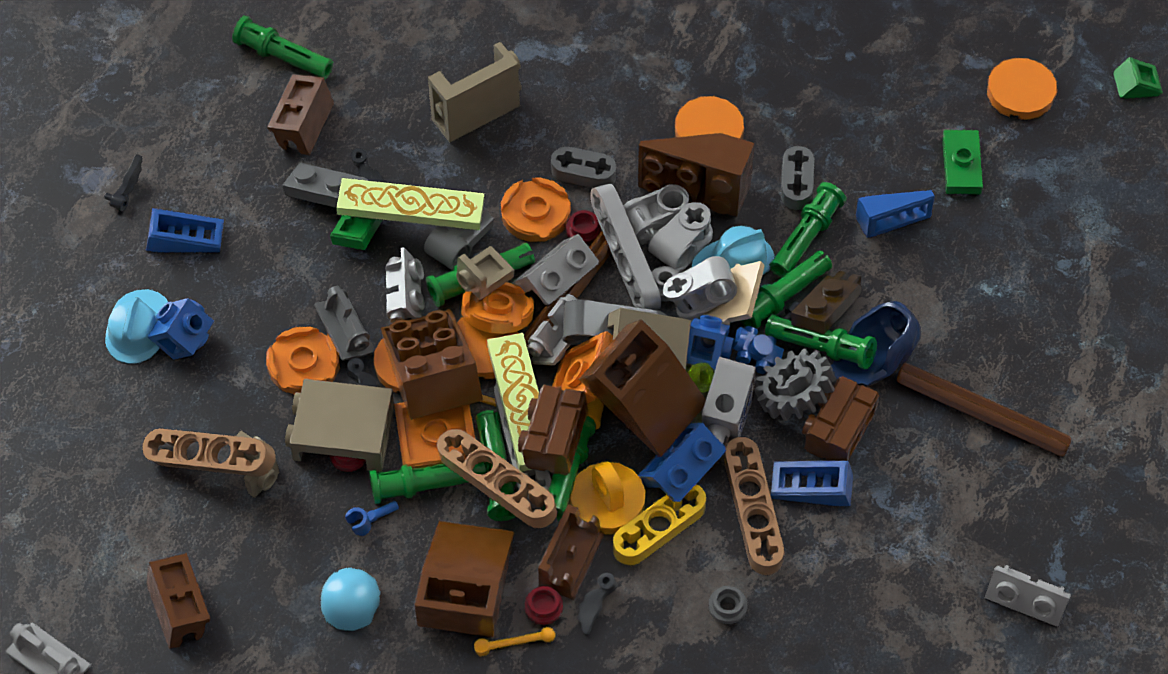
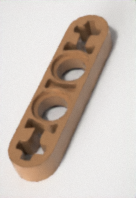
[142,429,276,476]
[437,429,557,528]
[724,437,784,575]

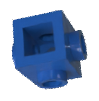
[148,298,214,360]
[686,315,734,371]

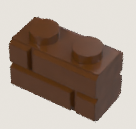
[802,376,880,461]
[518,385,588,475]

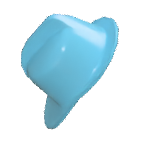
[692,226,774,275]
[105,289,168,364]

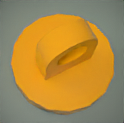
[570,461,646,535]

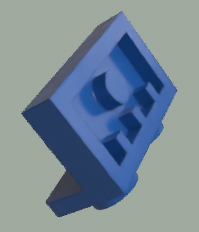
[638,423,726,502]

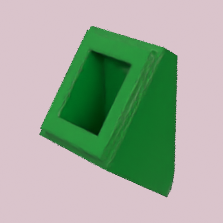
[1114,57,1162,98]

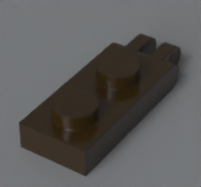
[791,271,862,334]

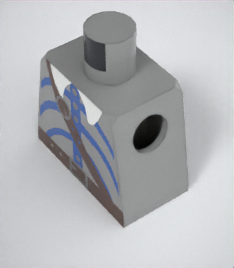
[702,357,756,447]

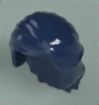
[831,301,922,387]

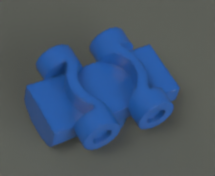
[732,326,784,374]

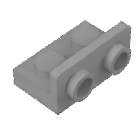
[512,234,599,305]

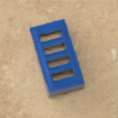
[856,190,935,238]
[146,208,224,252]
[771,461,853,506]

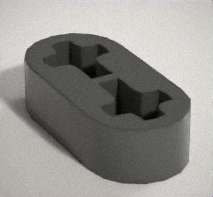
[781,146,814,210]
[551,147,616,188]

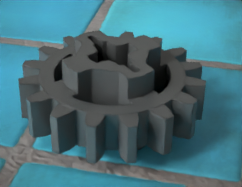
[754,349,836,421]

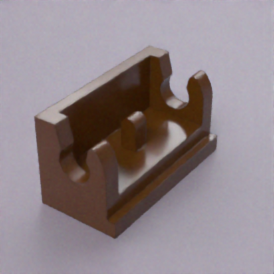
[267,74,334,155]
[538,504,604,600]
[146,553,210,649]

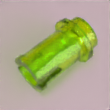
[686,363,715,392]

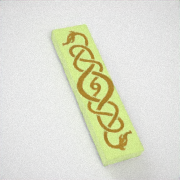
[336,178,484,230]
[487,333,539,472]

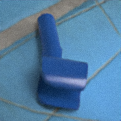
[345,501,399,536]

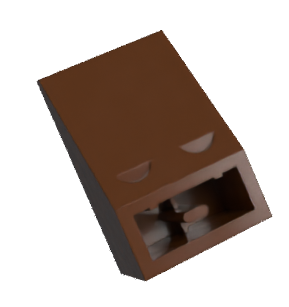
[638,133,755,217]
[380,309,483,420]
[579,319,706,457]
[415,521,514,637]

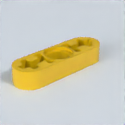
[613,484,706,565]

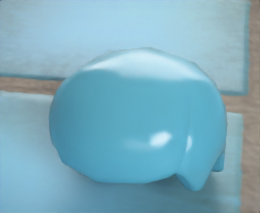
[321,568,381,631]

